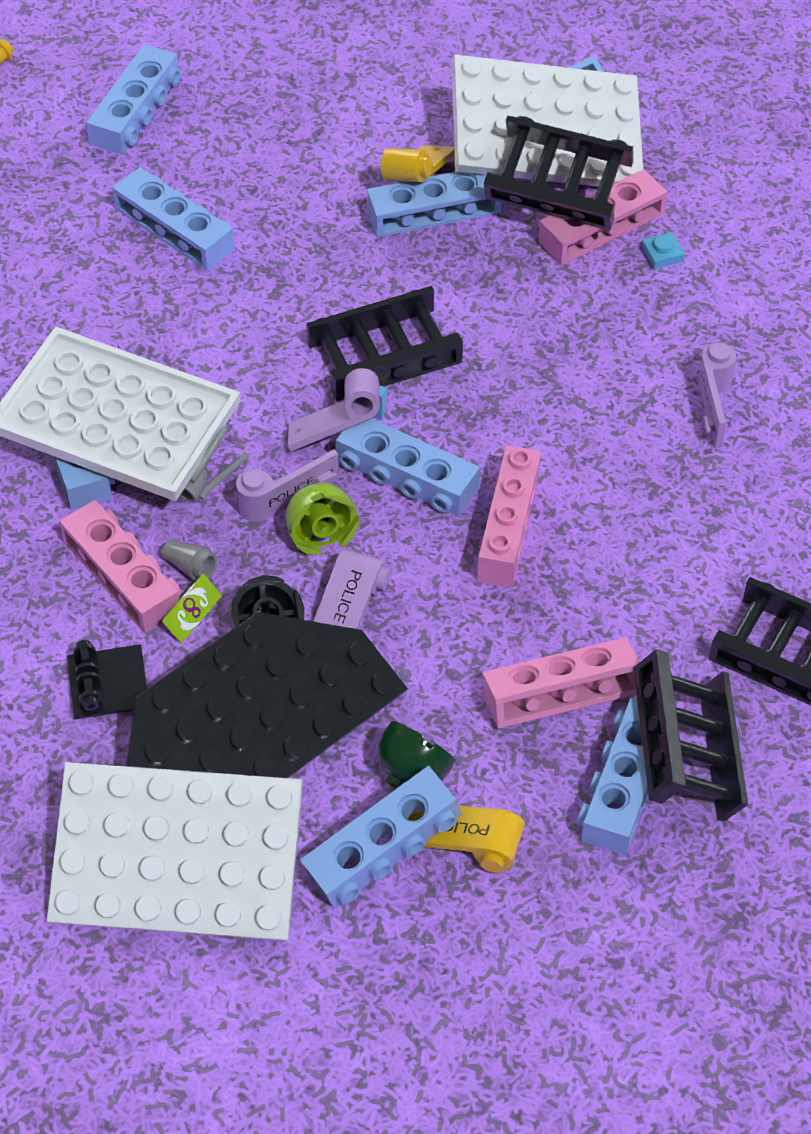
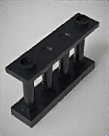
[483,115,634,231]
[306,286,463,401]
[709,577,811,706]
[633,649,748,821]

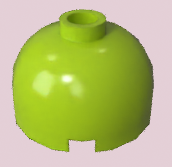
[285,482,359,555]

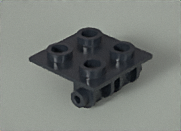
[67,640,147,720]

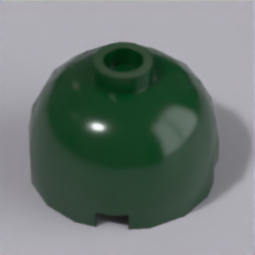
[377,721,456,789]

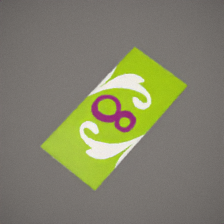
[162,573,222,644]

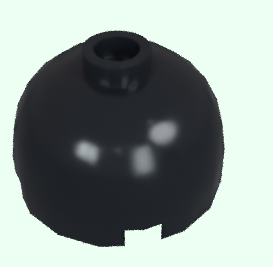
[229,575,305,629]

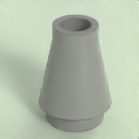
[162,539,217,580]

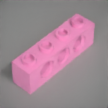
[538,169,668,266]
[477,445,541,588]
[59,500,182,633]
[482,637,640,729]

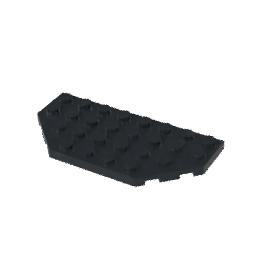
[125,612,408,778]

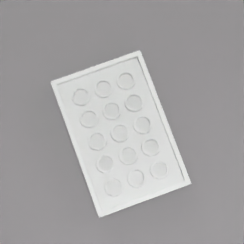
[452,55,643,186]
[0,326,241,501]
[47,762,303,941]

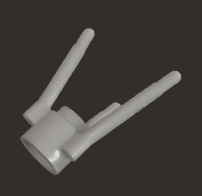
[180,427,249,502]

